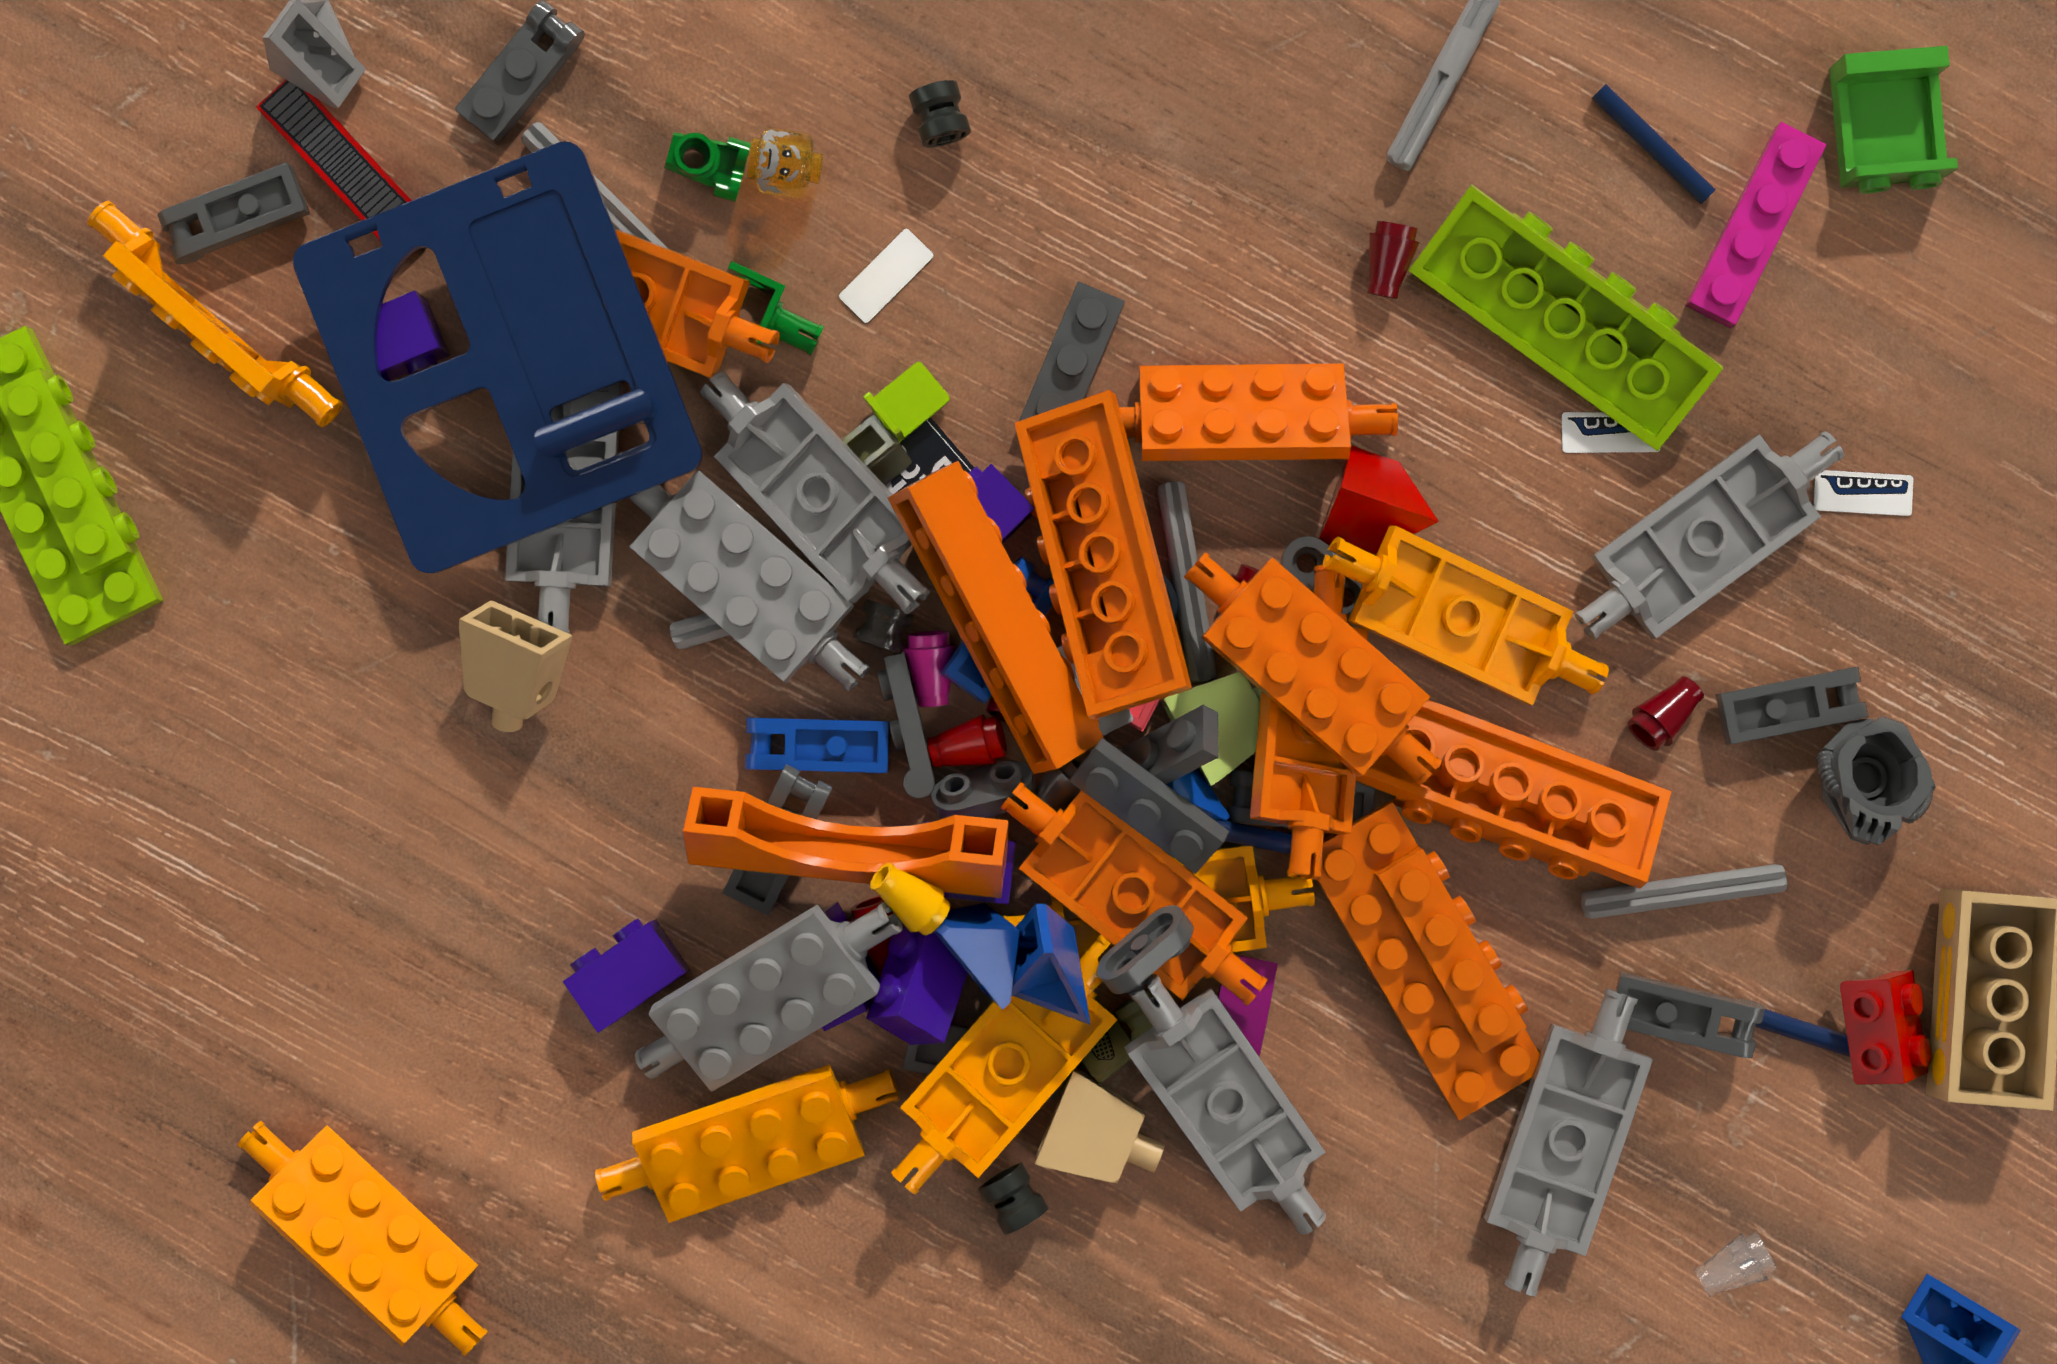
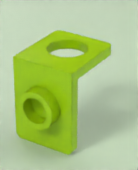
[863,362,950,443]

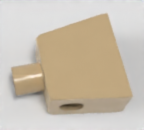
[459,600,572,732]
[1035,1068,1165,1183]

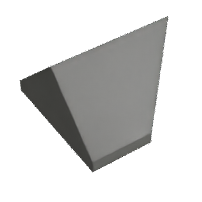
[263,0,366,108]

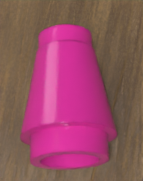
[904,631,955,707]

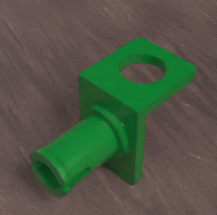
[726,261,824,356]

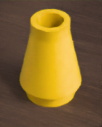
[870,863,950,935]

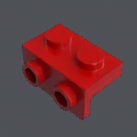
[1840,970,1931,1085]

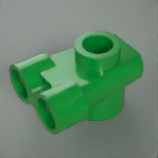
[664,132,751,202]

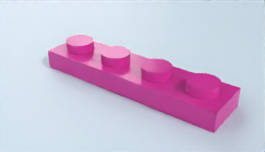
[1685,122,1827,328]

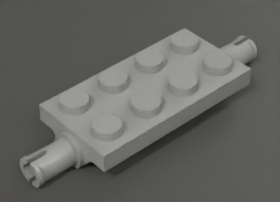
[700,372,930,614]
[505,382,623,633]
[1574,431,1845,640]
[628,470,870,692]
[635,902,903,1092]
[1124,974,1326,1235]
[1484,988,1653,1297]

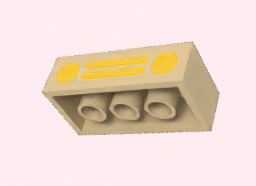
[1926,888,2057,1111]

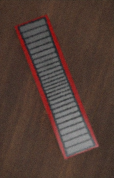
[256,80,412,242]

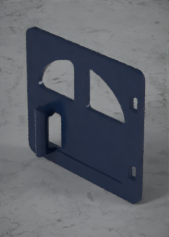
[293,141,702,574]

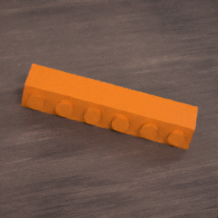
[887,461,1105,774]

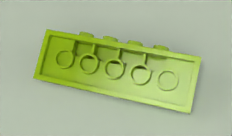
[1408,184,1723,451]
[0,326,164,646]

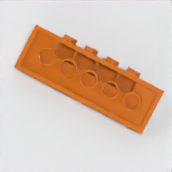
[1014,390,1192,719]
[1351,699,1672,889]
[1316,801,1540,1121]

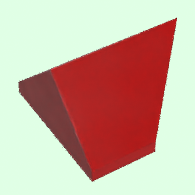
[1318,445,1439,554]

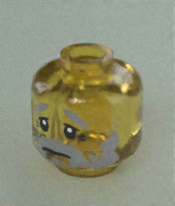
[747,127,823,199]

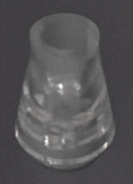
[1694,1231,1778,1297]

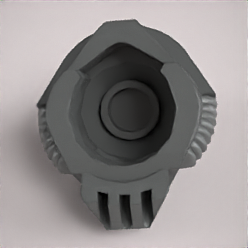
[1815,716,1936,845]

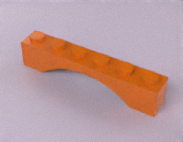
[683,786,1008,898]

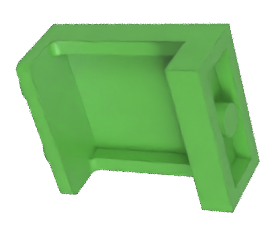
[1829,46,1958,194]

